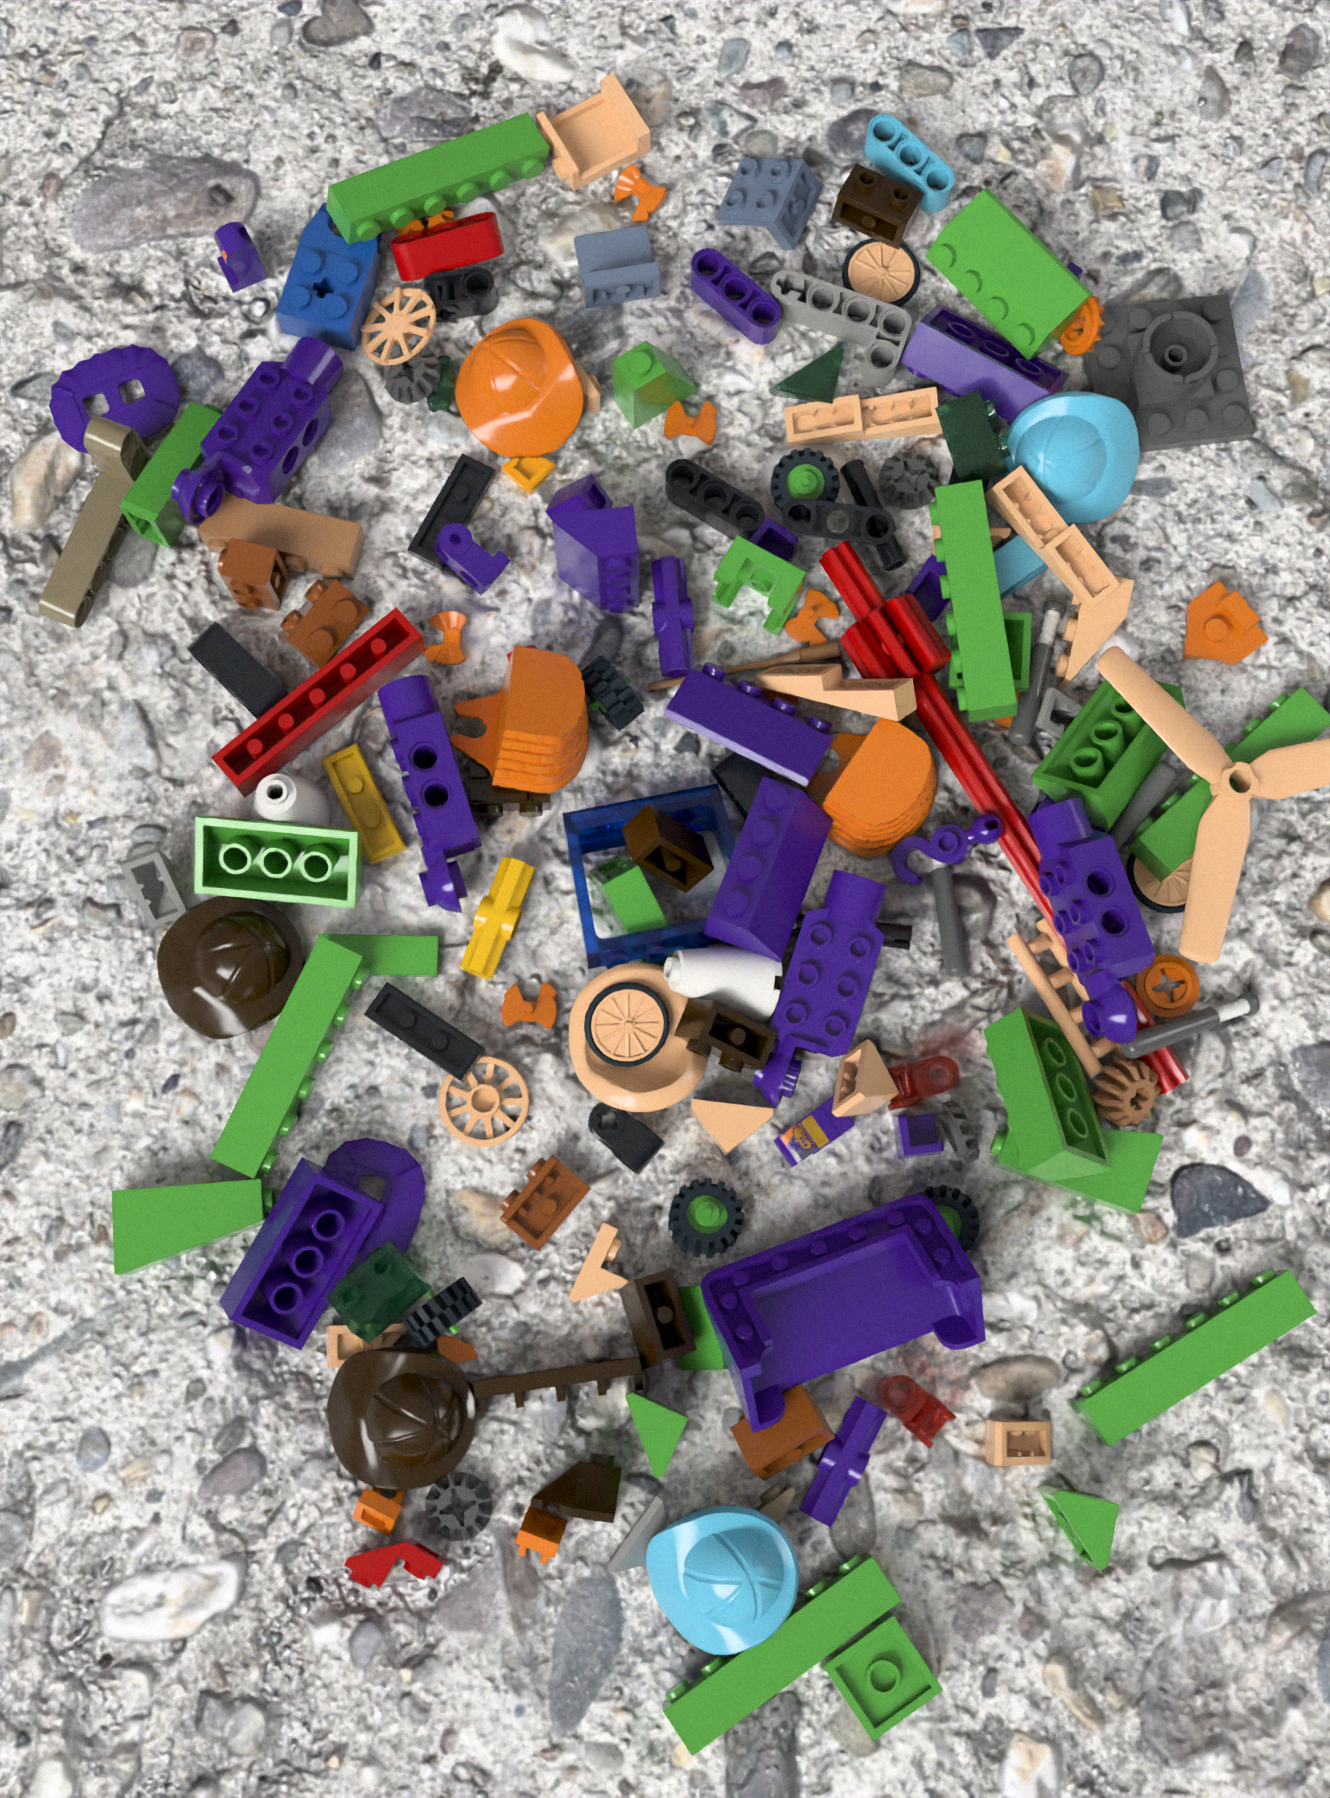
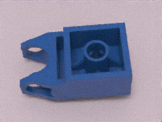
[276,202,383,352]

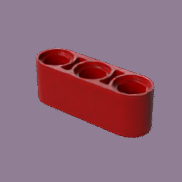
[390,212,505,281]

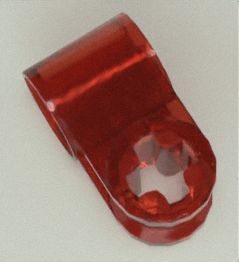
[887,1055,960,1111]
[876,1372,957,1450]

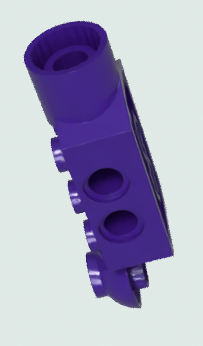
[377,675,482,913]
[1027,798,1155,1044]

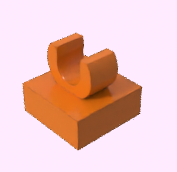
[352,1487,404,1537]
[515,1505,568,1564]

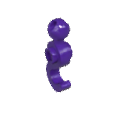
[891,813,1003,885]

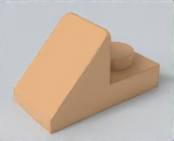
[568,1222,630,1303]

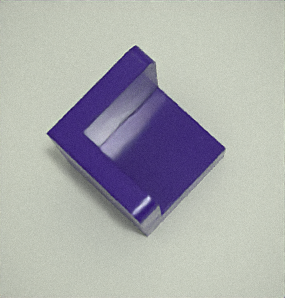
[545,473,613,520]
[749,517,799,563]
[904,554,950,622]
[892,1113,944,1160]

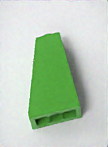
[119,401,223,550]
[989,1125,1164,1215]
[112,1179,276,1275]

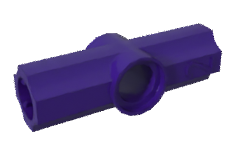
[651,556,694,678]
[798,1395,888,1527]

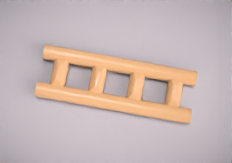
[1006,918,1126,1078]

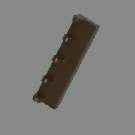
[473,1356,644,1413]

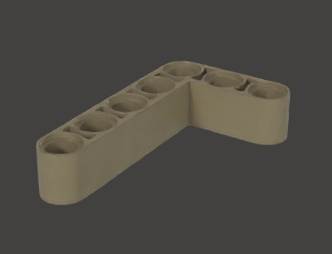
[39,415,152,629]

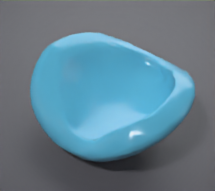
[1001,391,1140,526]
[646,1505,799,1655]

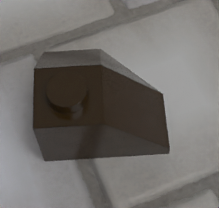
[530,1452,622,1523]

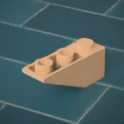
[1054,576,1134,691]

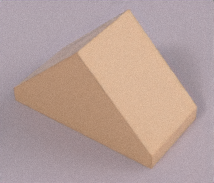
[832,1039,899,1117]
[690,1099,773,1156]
[985,1419,1051,1466]

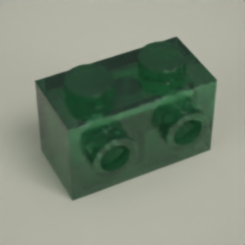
[935,390,1012,483]
[326,1240,432,1344]

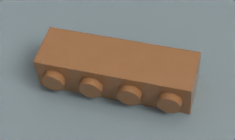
[198,492,366,581]

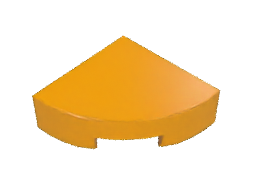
[502,456,556,496]

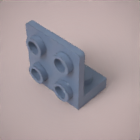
[715,157,822,251]
[574,225,660,309]

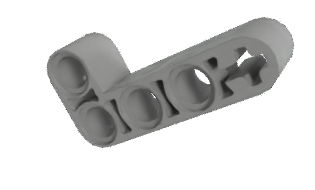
[769,269,912,388]

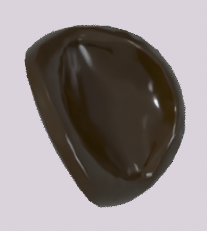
[157,896,306,1039]
[327,1346,478,1491]

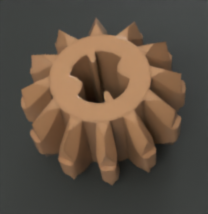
[1090,1058,1162,1128]

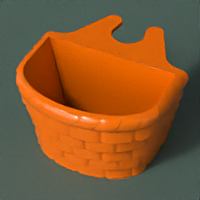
[450,645,589,794]
[807,717,937,857]

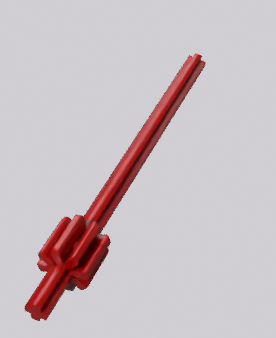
[819,541,1190,1096]

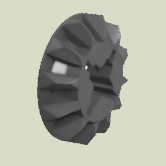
[383,344,441,404]
[878,449,940,510]
[939,1100,980,1164]
[425,1472,492,1541]

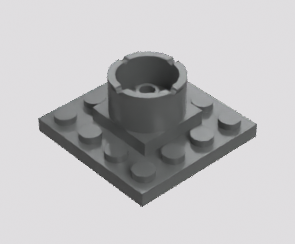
[1081,294,1254,452]

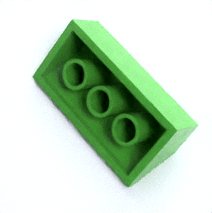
[925,188,1093,361]
[1031,679,1186,829]
[194,814,365,908]
[983,1007,1113,1182]

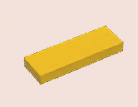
[321,743,408,866]

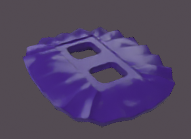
[49,344,180,454]
[324,1137,426,1280]

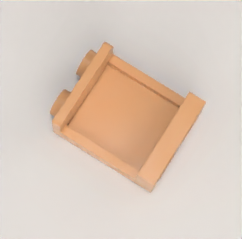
[536,73,651,192]

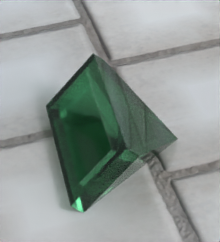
[768,345,844,404]

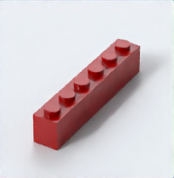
[211,607,426,798]

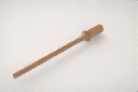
[648,641,840,691]

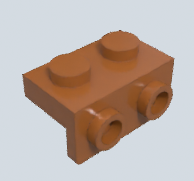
[278,578,370,669]
[499,1155,591,1252]

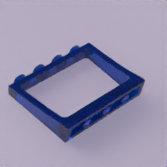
[562,783,736,969]

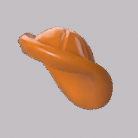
[455,318,584,459]

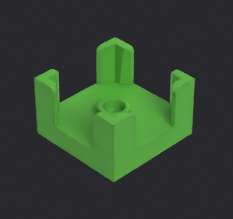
[711,535,807,637]
[821,1610,943,1741]

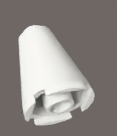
[251,774,330,827]
[663,945,782,1023]

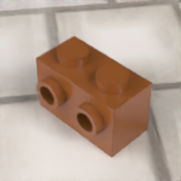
[217,538,290,611]
[730,1384,835,1481]

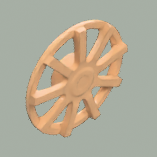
[360,287,436,365]
[439,1056,530,1147]

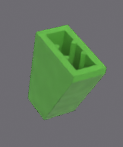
[612,341,698,430]
[588,853,681,966]

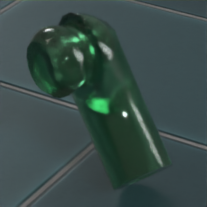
[426,355,456,413]

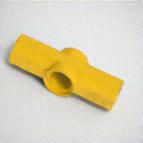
[460,857,535,981]

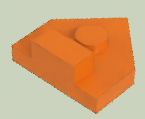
[1182,580,1269,666]

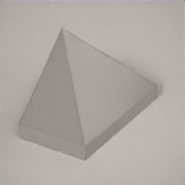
[1036,687,1083,739]
[119,847,188,929]
[606,1493,667,1573]

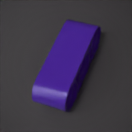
[690,248,781,345]

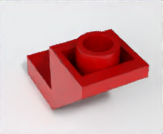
[344,1537,447,1588]

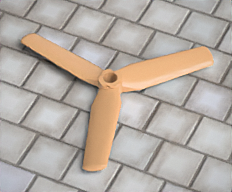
[1096,646,1330,963]

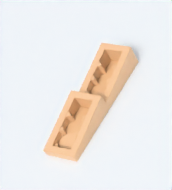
[784,387,944,446]
[984,465,1121,611]
[754,664,917,721]

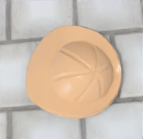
[569,963,708,1112]

